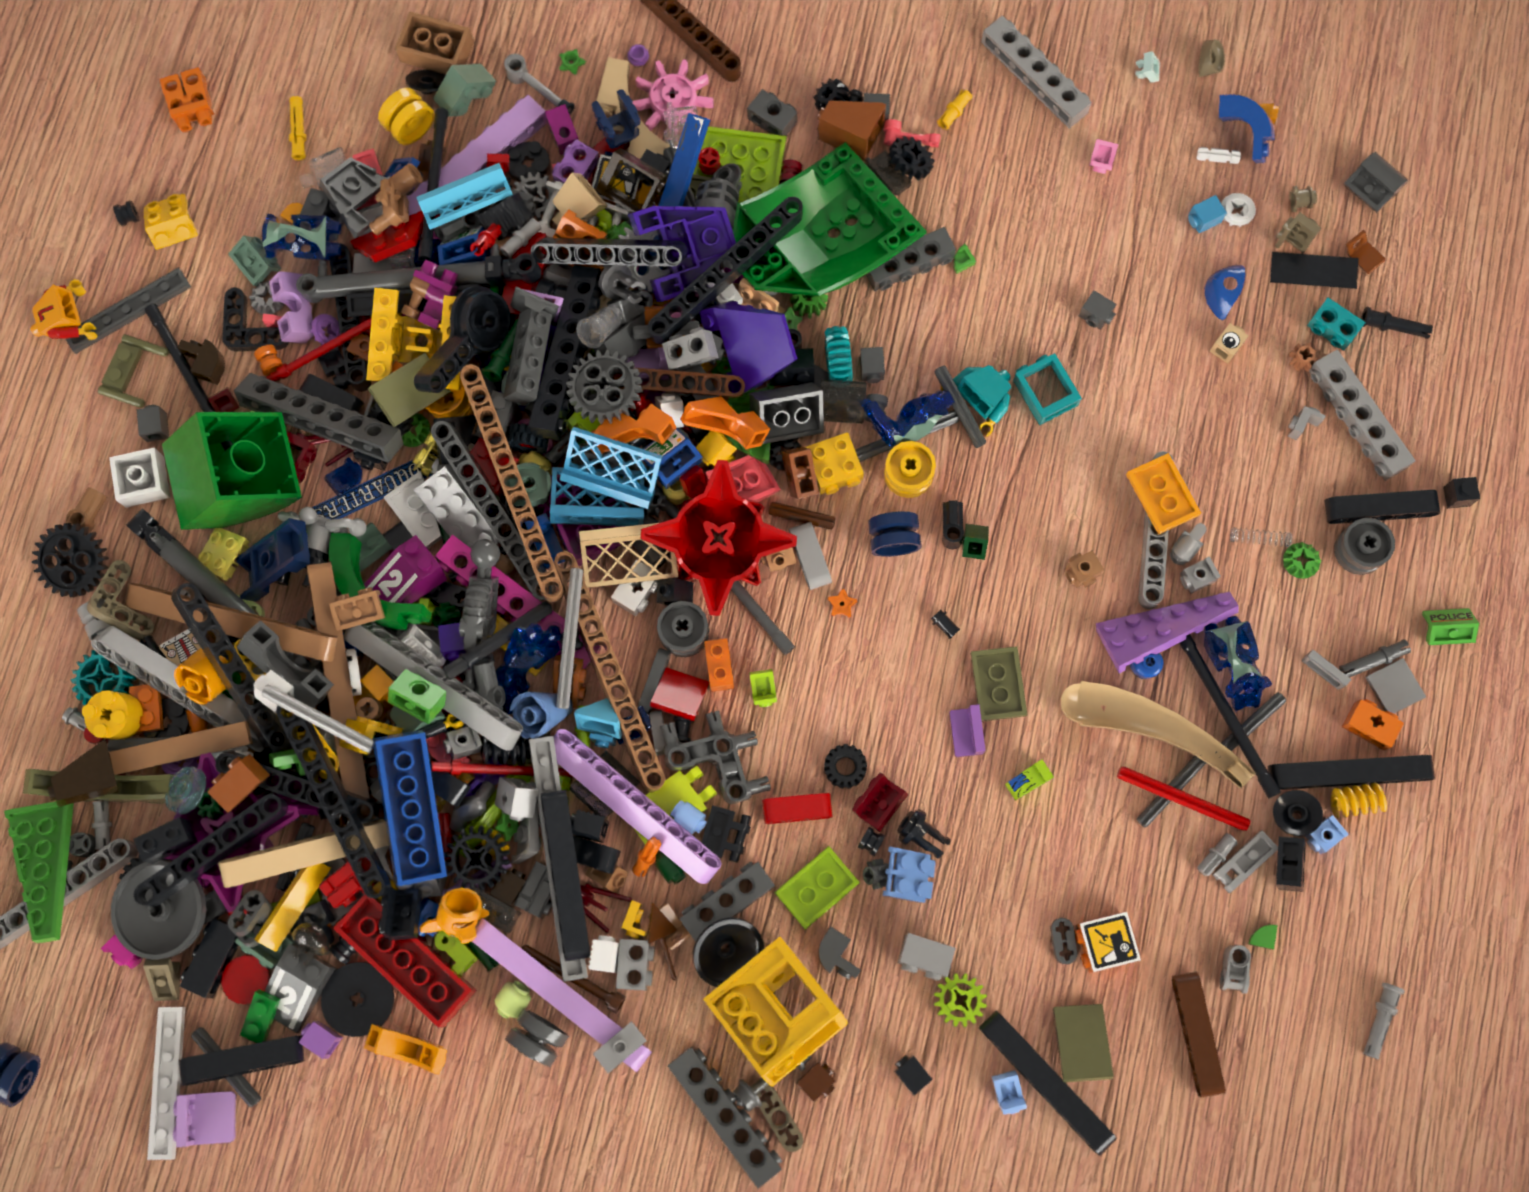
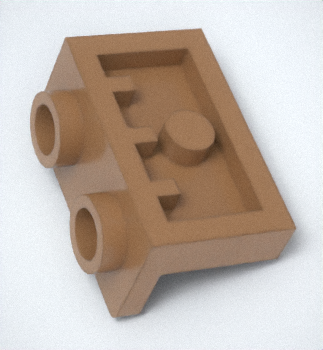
[329,587,385,631]

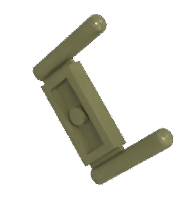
[98,334,169,408]

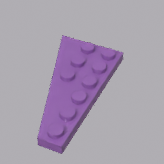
[1096,592,1239,673]

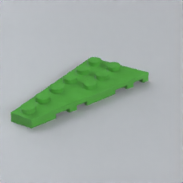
[4,801,74,943]

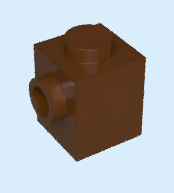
[797,1062,835,1102]

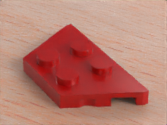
[350,210,424,263]

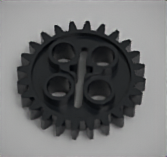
[32,523,109,598]

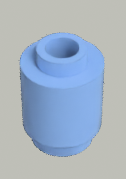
[670,800,707,834]

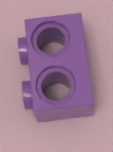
[552,139,599,184]

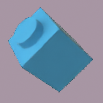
[1188,195,1227,234]

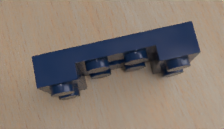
[236,518,310,602]

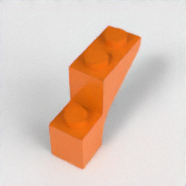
[680,396,770,449]
[586,404,677,454]

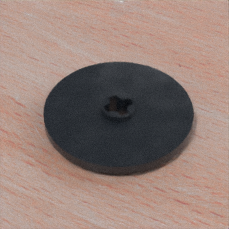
[321,962,394,1037]

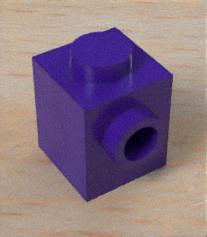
[438,623,468,661]

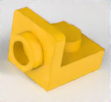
[622,900,647,940]

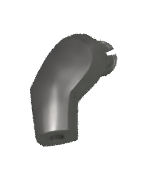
[449,781,496,832]

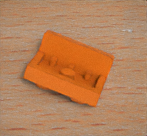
[129,684,164,736]

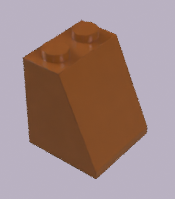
[817,101,886,161]

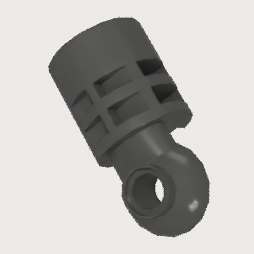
[694,163,742,231]

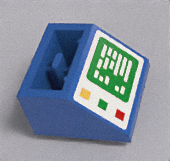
[437,225,490,265]
[643,427,703,489]

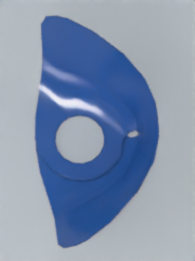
[1204,265,1245,320]

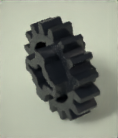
[888,136,935,180]

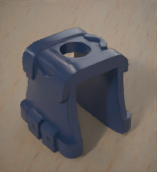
[592,89,641,149]

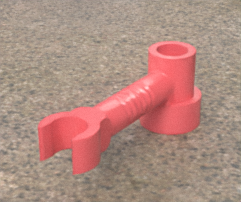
[883,119,940,147]

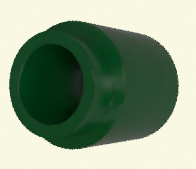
[655,851,686,884]

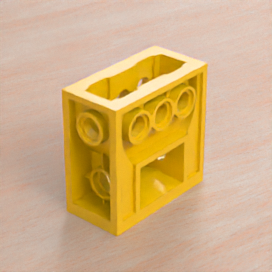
[703,936,848,1087]

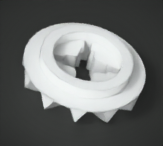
[1221,193,1256,227]

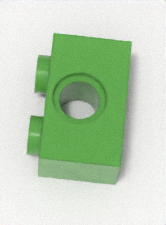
[388,669,446,725]

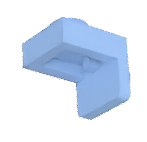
[992,1070,1027,1114]

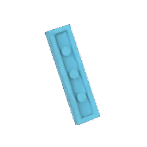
[416,163,513,230]

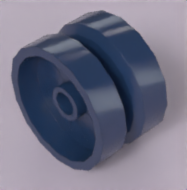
[868,511,922,557]
[0,1042,41,1107]

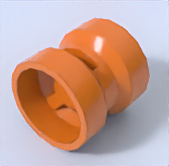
[254,344,283,376]

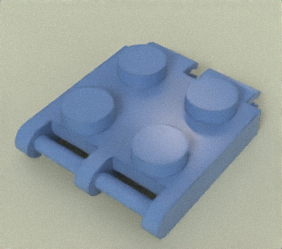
[883,847,936,903]

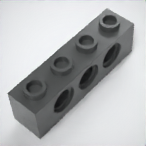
[866,227,956,292]
[503,308,552,406]
[680,861,775,942]

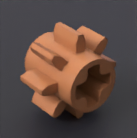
[1288,343,1318,372]

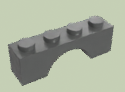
[237,620,334,708]

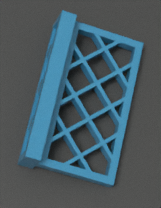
[560,427,663,509]
[550,467,645,526]

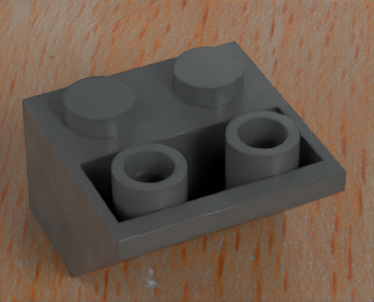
[295,188,344,243]

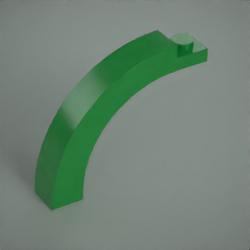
[329,533,432,630]

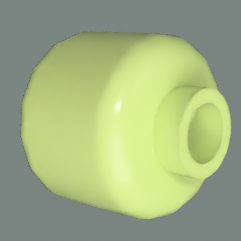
[494,981,531,1019]

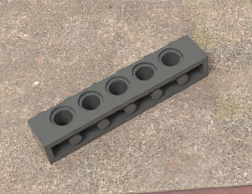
[668,1047,783,1189]

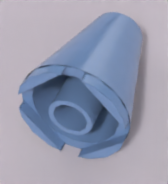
[510,692,573,739]

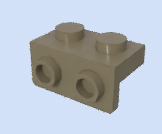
[1275,212,1321,253]

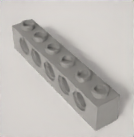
[981,15,1092,129]
[1309,349,1416,481]

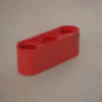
[762,793,833,824]

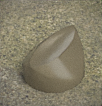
[1199,39,1225,77]

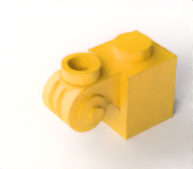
[695,431,737,469]

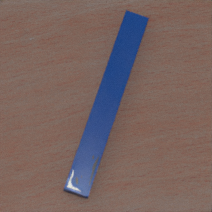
[636,113,710,293]

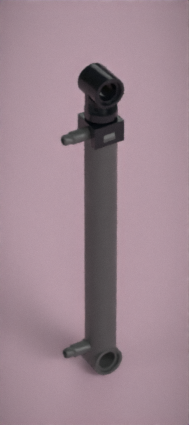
[296,244,542,303]
[126,508,311,669]

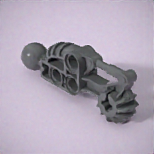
[459,539,501,692]

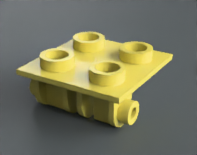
[412,432,438,477]
[198,528,249,581]

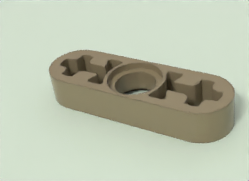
[757,1085,803,1152]

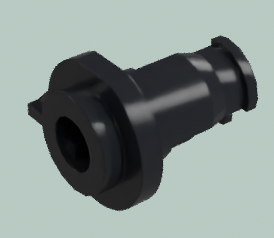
[897,809,951,859]

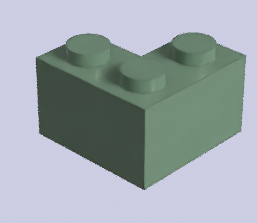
[433,64,497,117]

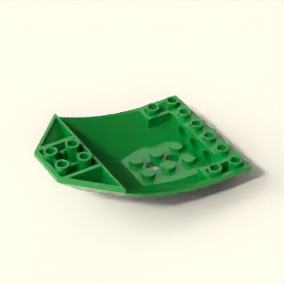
[733,142,927,296]

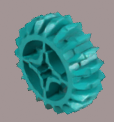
[824,326,853,387]
[71,650,137,706]

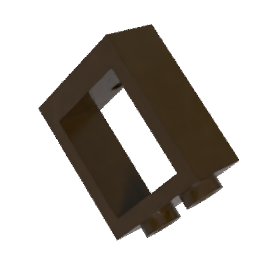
[595,148,667,213]

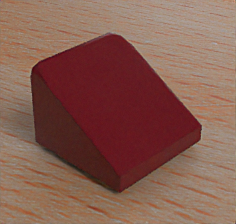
[208,387,240,412]

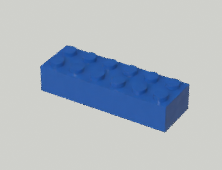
[373,730,447,887]

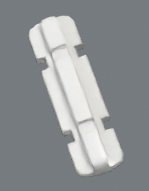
[1197,147,1241,164]

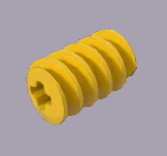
[1330,783,1387,819]

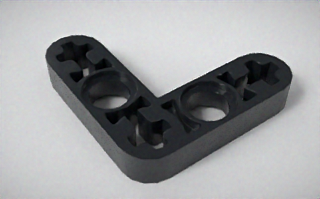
[222,287,289,351]

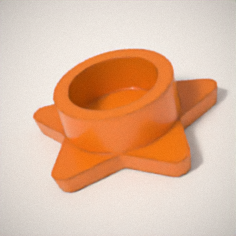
[828,589,857,617]

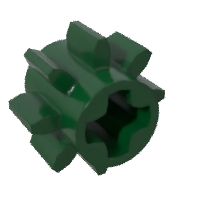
[432,602,461,628]
[194,788,224,820]

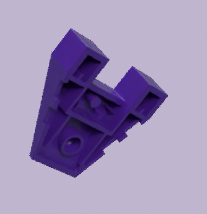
[628,206,736,302]
[699,300,797,398]

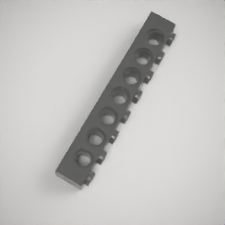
[234,373,404,463]

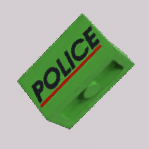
[1422,608,1479,645]

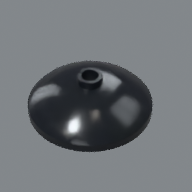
[693,918,764,987]

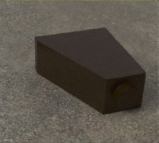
[48,741,118,807]

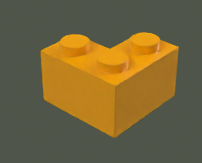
[353,665,395,721]

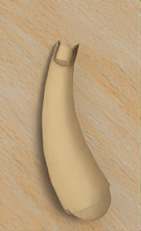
[1061,681,1256,789]

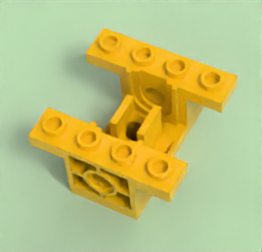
[366,288,468,390]

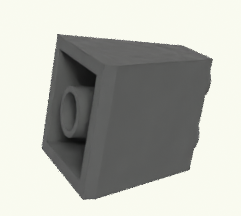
[471,390,523,449]

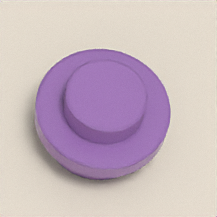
[628,44,649,66]

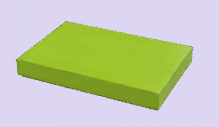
[774,846,860,930]

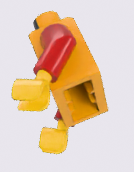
[30,279,98,340]

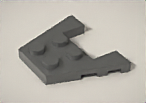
[319,157,414,238]

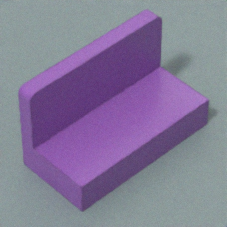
[949,704,986,757]

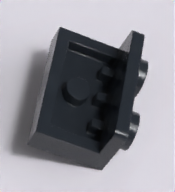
[379,887,422,940]

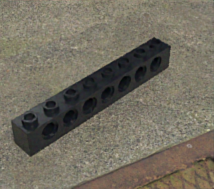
[528,265,602,440]

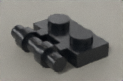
[701,805,751,863]

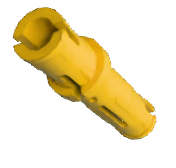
[289,96,307,160]

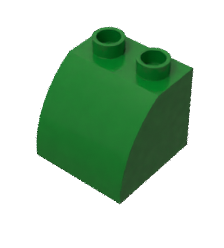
[162,412,302,530]

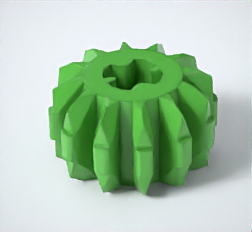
[790,294,828,319]

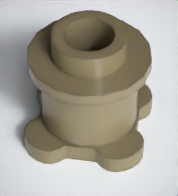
[1289,186,1317,212]

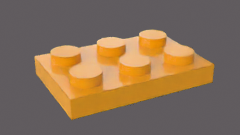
[1126,453,1201,535]

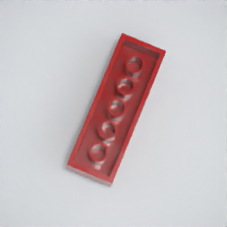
[333,894,477,1028]

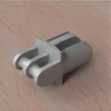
[1170,523,1206,565]

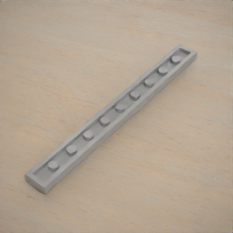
[529,736,588,982]

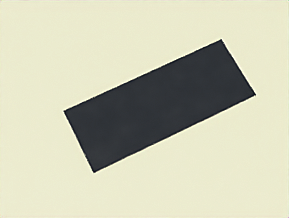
[1270,252,1359,289]

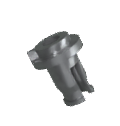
[599,265,646,304]

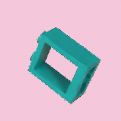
[1013,353,1082,426]

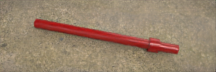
[265,317,372,382]
[430,760,573,778]

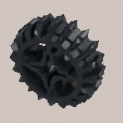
[444,825,510,891]

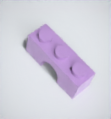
[269,271,314,344]

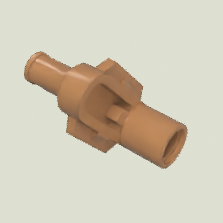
[369,163,423,235]

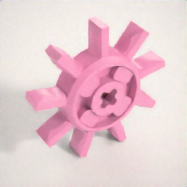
[632,59,714,139]

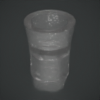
[576,305,624,348]

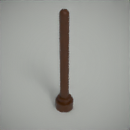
[521,945,626,1014]

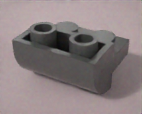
[1344,152,1409,213]

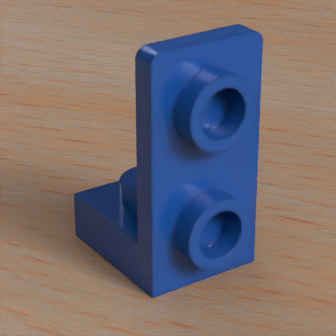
[525,513,566,569]

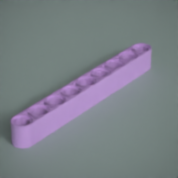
[553,729,721,884]
[472,918,652,1072]

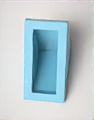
[574,698,622,739]

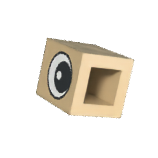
[1210,323,1249,364]

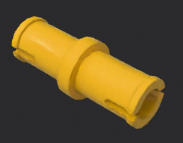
[937,89,972,130]

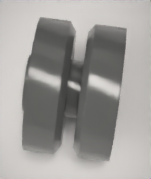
[1334,518,1395,575]
[657,601,710,657]
[505,1008,569,1067]

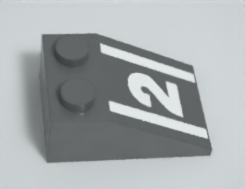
[264,944,337,1033]

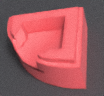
[262,314,281,327]

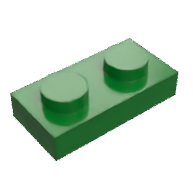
[240,989,281,1043]

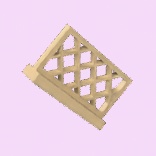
[579,523,678,588]

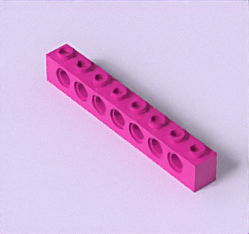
[435,534,601,669]

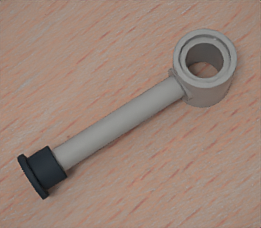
[504,54,575,115]

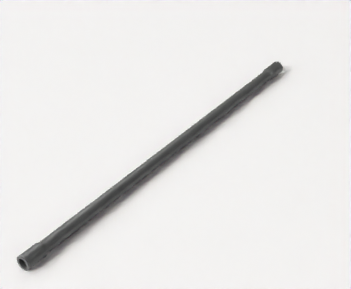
[561,372,795,655]

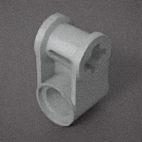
[1220,945,1251,994]

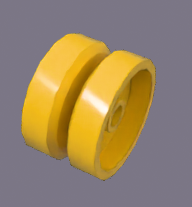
[378,87,435,145]
[884,441,936,498]

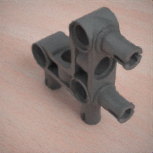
[660,711,771,804]

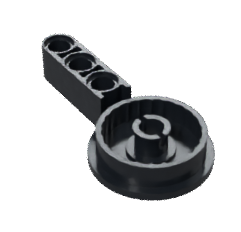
[414,286,511,393]

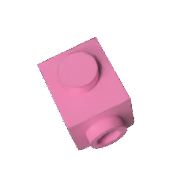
[1089,139,1118,174]

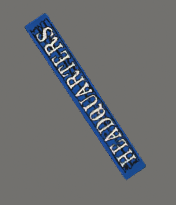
[312,451,438,519]

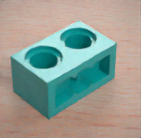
[1307,298,1366,351]

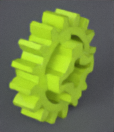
[933,973,987,1027]

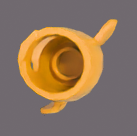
[419,888,489,944]

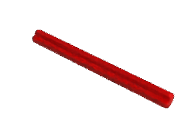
[1117,766,1251,831]

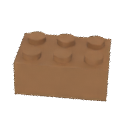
[395,11,474,74]

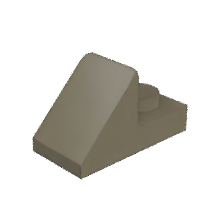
[143,958,181,1001]

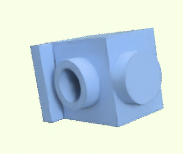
[1305,815,1349,854]

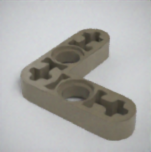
[87,560,154,640]

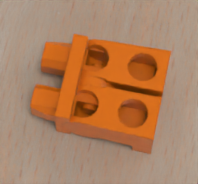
[159,67,214,133]
[546,210,612,272]

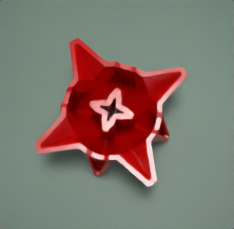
[640,460,797,616]

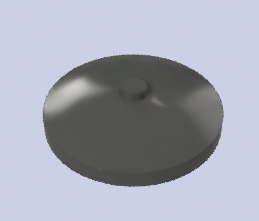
[111,860,206,959]

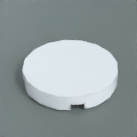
[346,648,361,696]

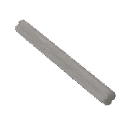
[556,568,583,709]

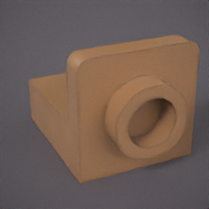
[585,865,628,893]

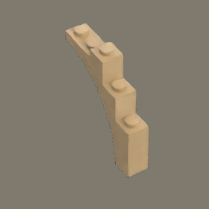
[597,57,677,159]

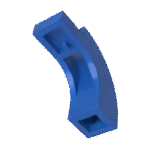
[1219,95,1275,163]

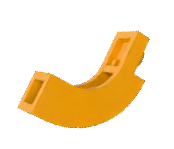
[364,1024,447,1075]

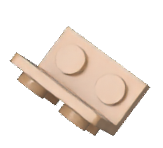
[738,278,786,314]

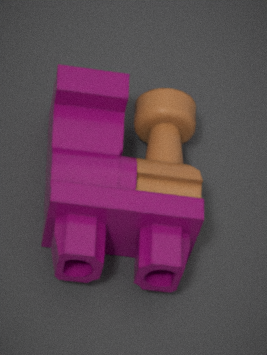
[401,260,458,330]

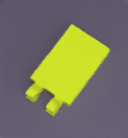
[634,766,717,845]

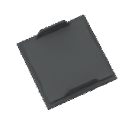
[510,287,559,324]

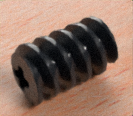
[481,736,531,766]

